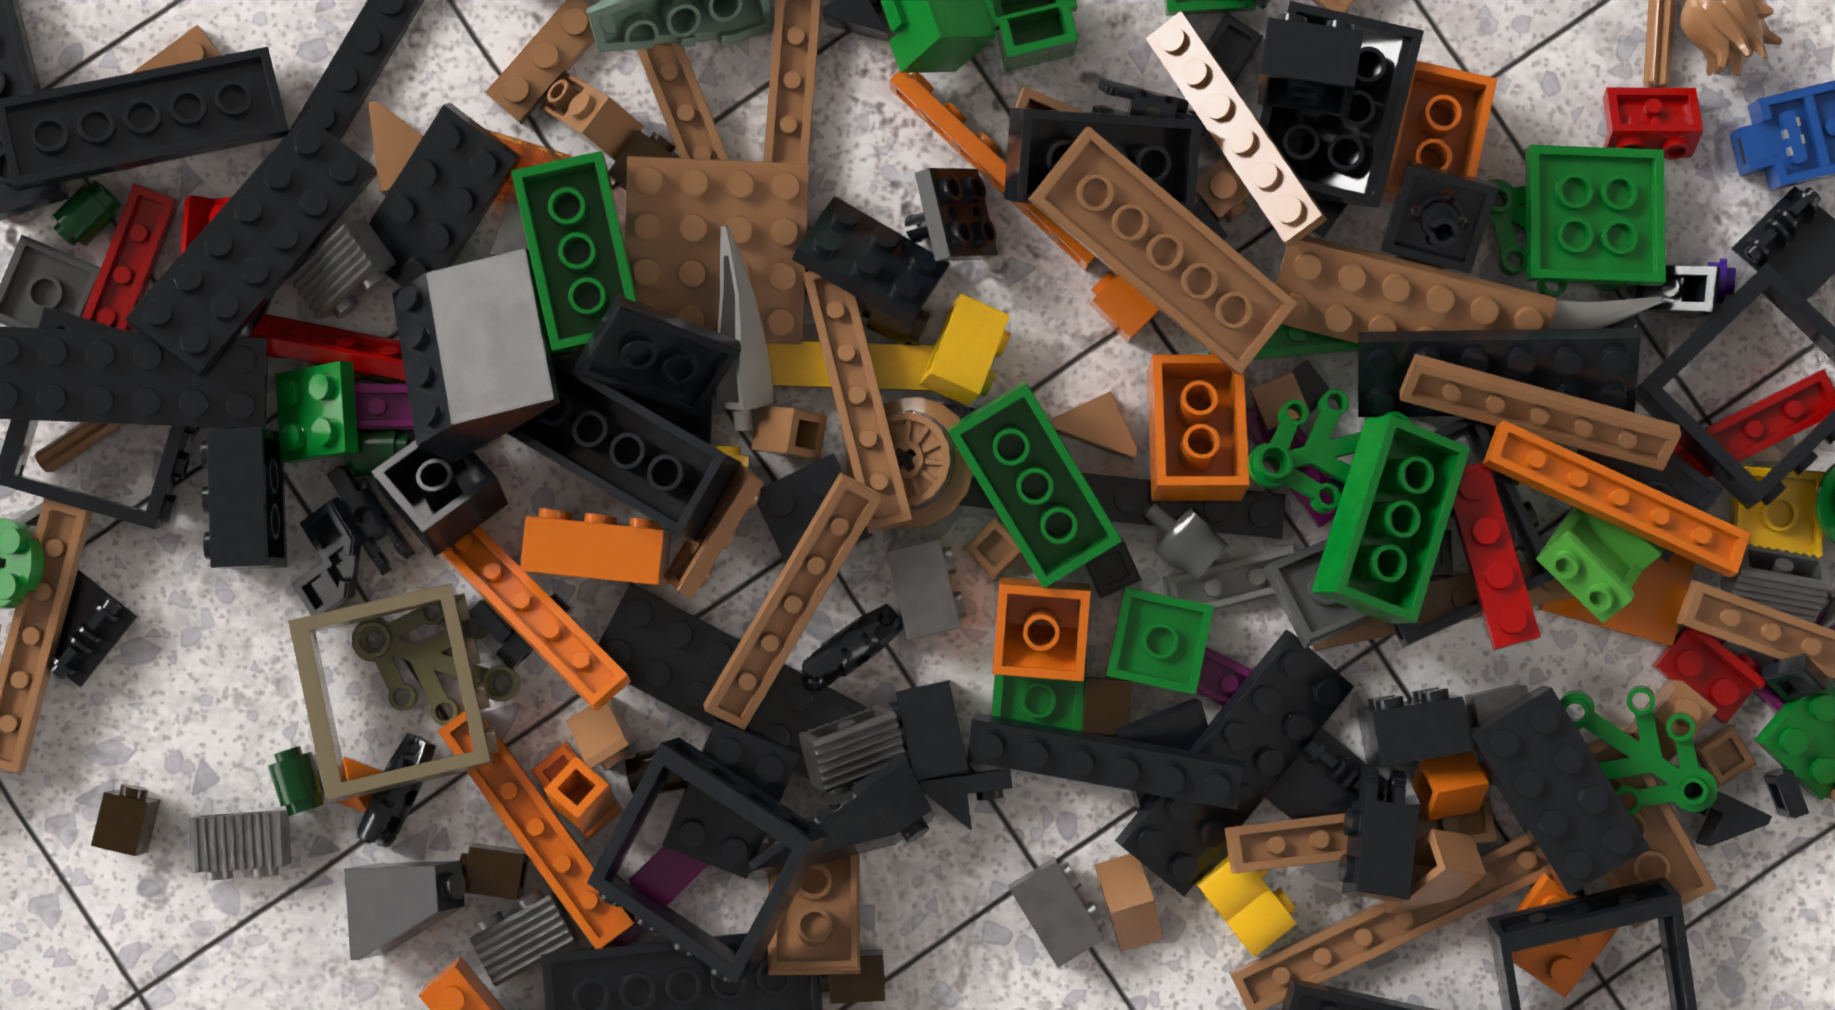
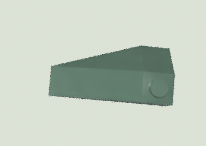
[586,0,774,52]

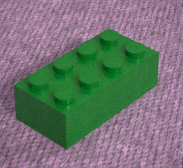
[511,151,638,356]
[947,380,1122,589]
[1311,415,1470,623]

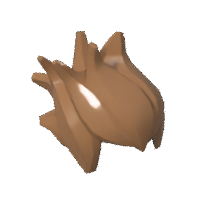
[1680,0,1782,76]

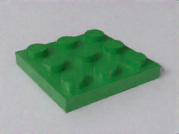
[1525,145,1666,286]

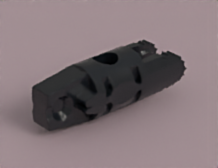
[1091,78,1206,136]
[326,465,416,576]
[802,604,903,693]
[356,733,436,848]

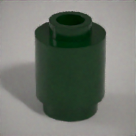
[53,180,122,246]
[344,430,412,477]
[268,746,324,816]

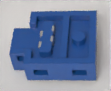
[1729,80,1835,191]

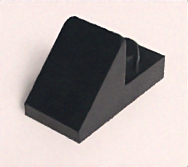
[822,0,888,41]
[1626,265,1720,319]
[920,768,1013,830]
[1684,782,1772,847]

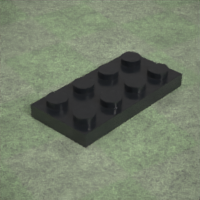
[369,103,522,287]

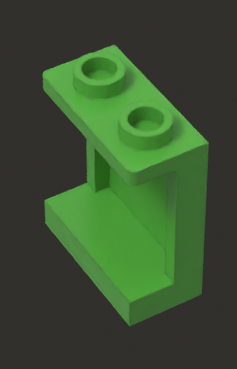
[1536,507,1665,623]

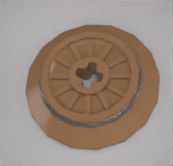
[846,396,974,530]

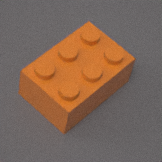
[1381,61,1497,217]
[1146,354,1250,501]
[520,508,672,586]

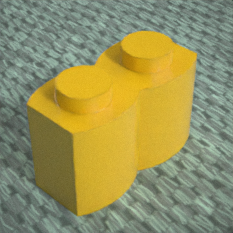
[1195,856,1297,958]

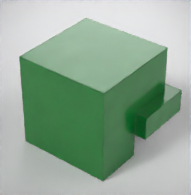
[880,0,996,73]
[983,0,1078,72]

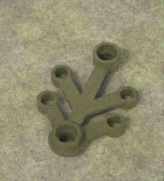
[352,603,521,725]

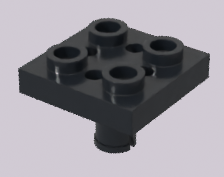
[1381,161,1498,273]
[905,168,998,262]

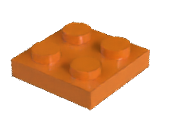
[1490,872,1619,998]

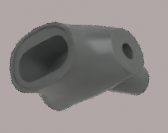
[1144,502,1228,580]

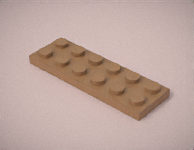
[1028,127,1297,375]
[1275,236,1557,343]

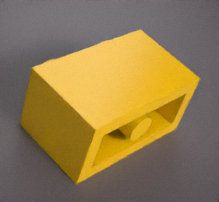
[919,293,1011,406]

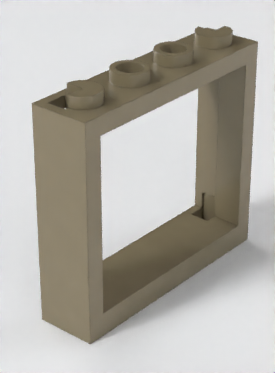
[288,583,500,803]

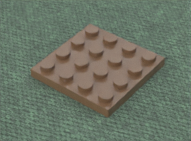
[625,156,809,344]

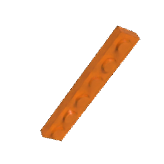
[890,71,1097,270]
[1482,420,1751,578]
[440,526,631,712]
[437,711,636,949]

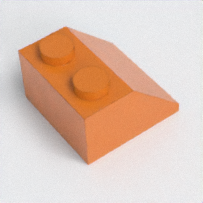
[992,577,1091,681]

